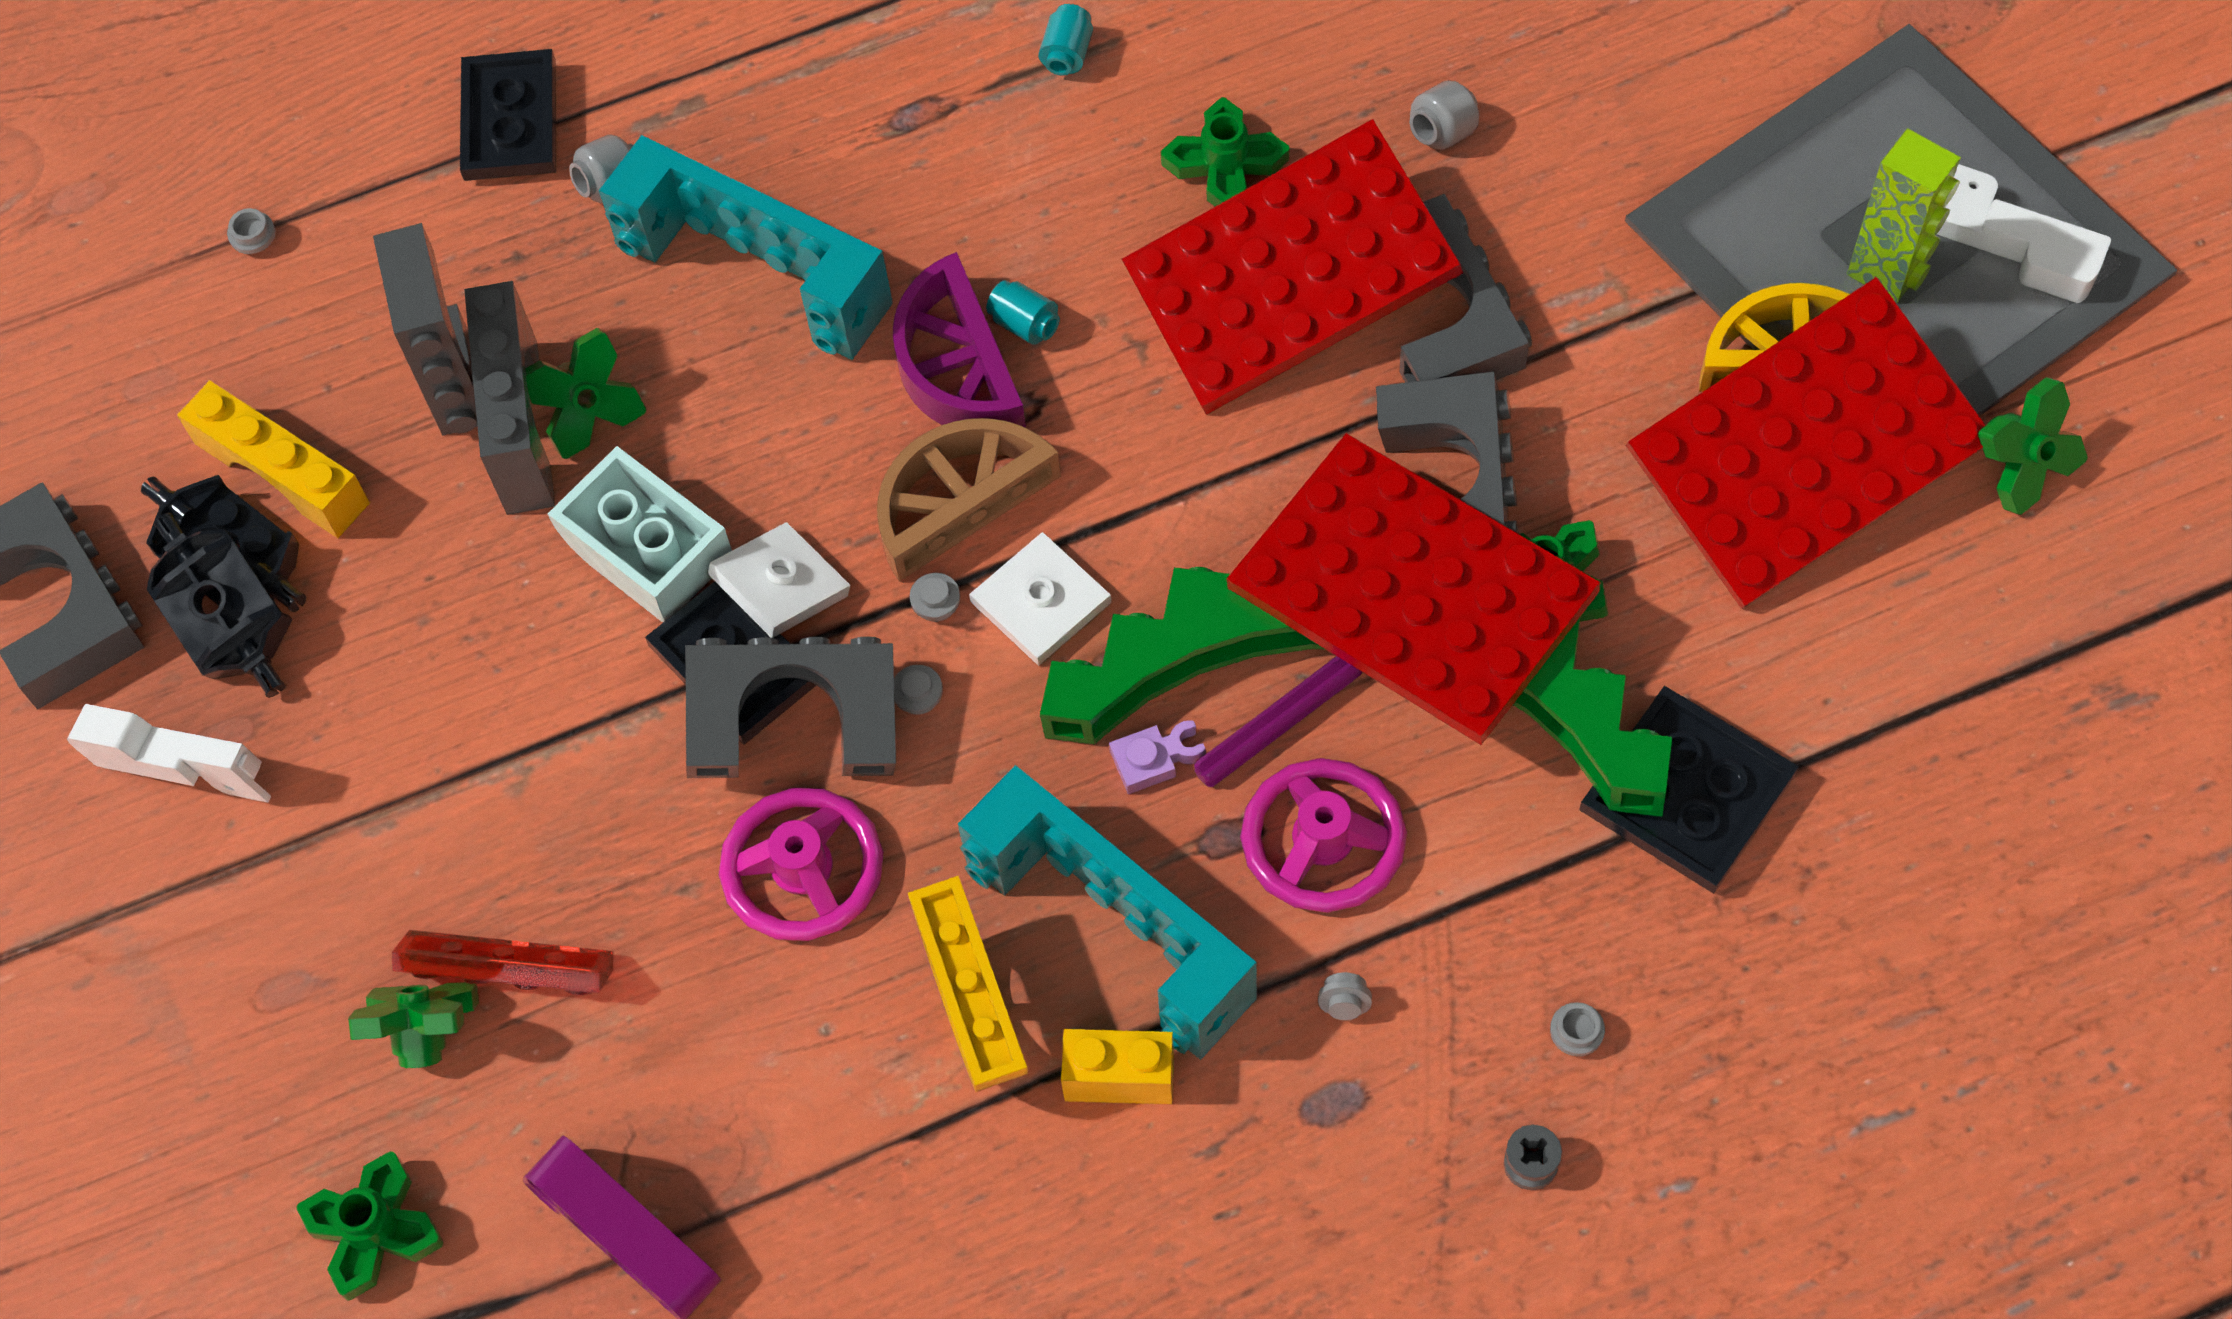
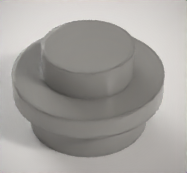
[227,208,276,254]
[910,573,960,622]
[894,665,943,715]
[1318,972,1372,1020]
[1550,1002,1605,1056]

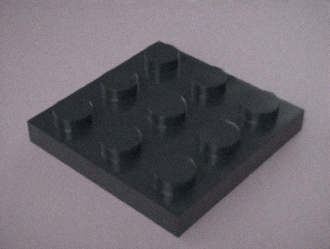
[1579,685,1799,894]

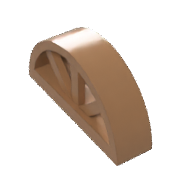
[877,418,1061,582]

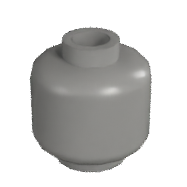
[1409,80,1480,150]
[569,134,633,203]

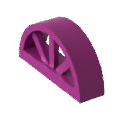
[893,252,1026,428]

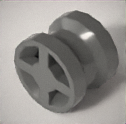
[1503,1124,1562,1191]

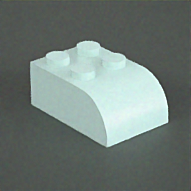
[548,446,732,622]

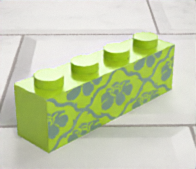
[1847,128,1961,303]

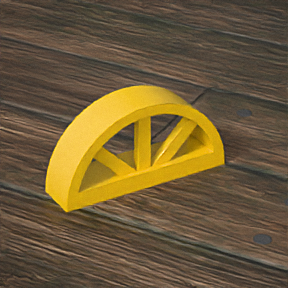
[1699,283,1850,392]
[908,875,1028,1092]

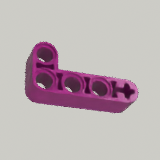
[523,1135,721,1319]

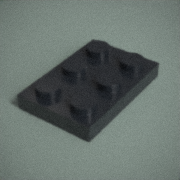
[460,49,556,181]
[645,581,817,745]

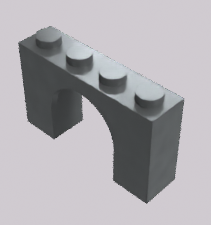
[1399,194,1532,383]
[373,223,477,436]
[464,281,555,515]
[1376,372,1519,534]
[0,482,145,710]
[685,637,896,778]

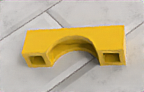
[177,380,370,538]

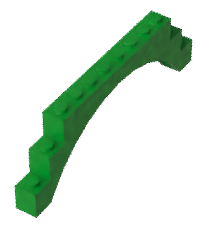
[1040,567,1672,817]

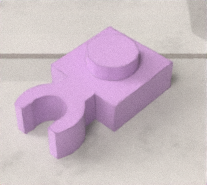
[1109,721,1206,795]

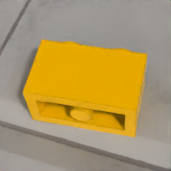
[1061,1029,1174,1104]

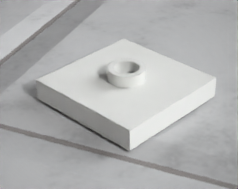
[708,522,851,638]
[969,532,1112,666]

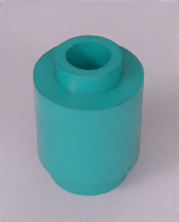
[1038,4,1093,76]
[986,280,1060,345]

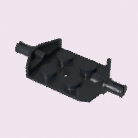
[141,475,306,612]
[147,513,292,698]

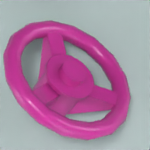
[1240,758,1407,913]
[718,788,884,941]

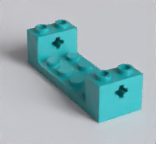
[599,135,893,360]
[958,765,1257,1060]

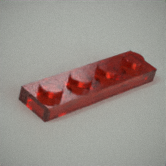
[392,930,614,995]

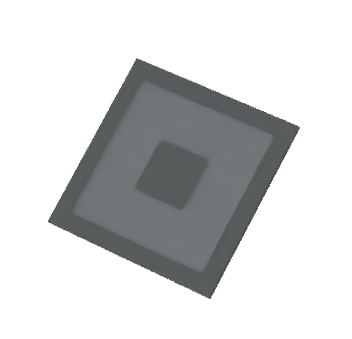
[1625,24,2177,417]

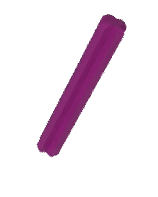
[1194,656,1362,787]

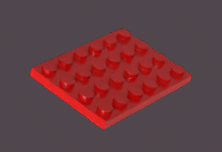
[1122,119,1463,415]
[1626,277,1986,609]
[1226,433,1600,745]

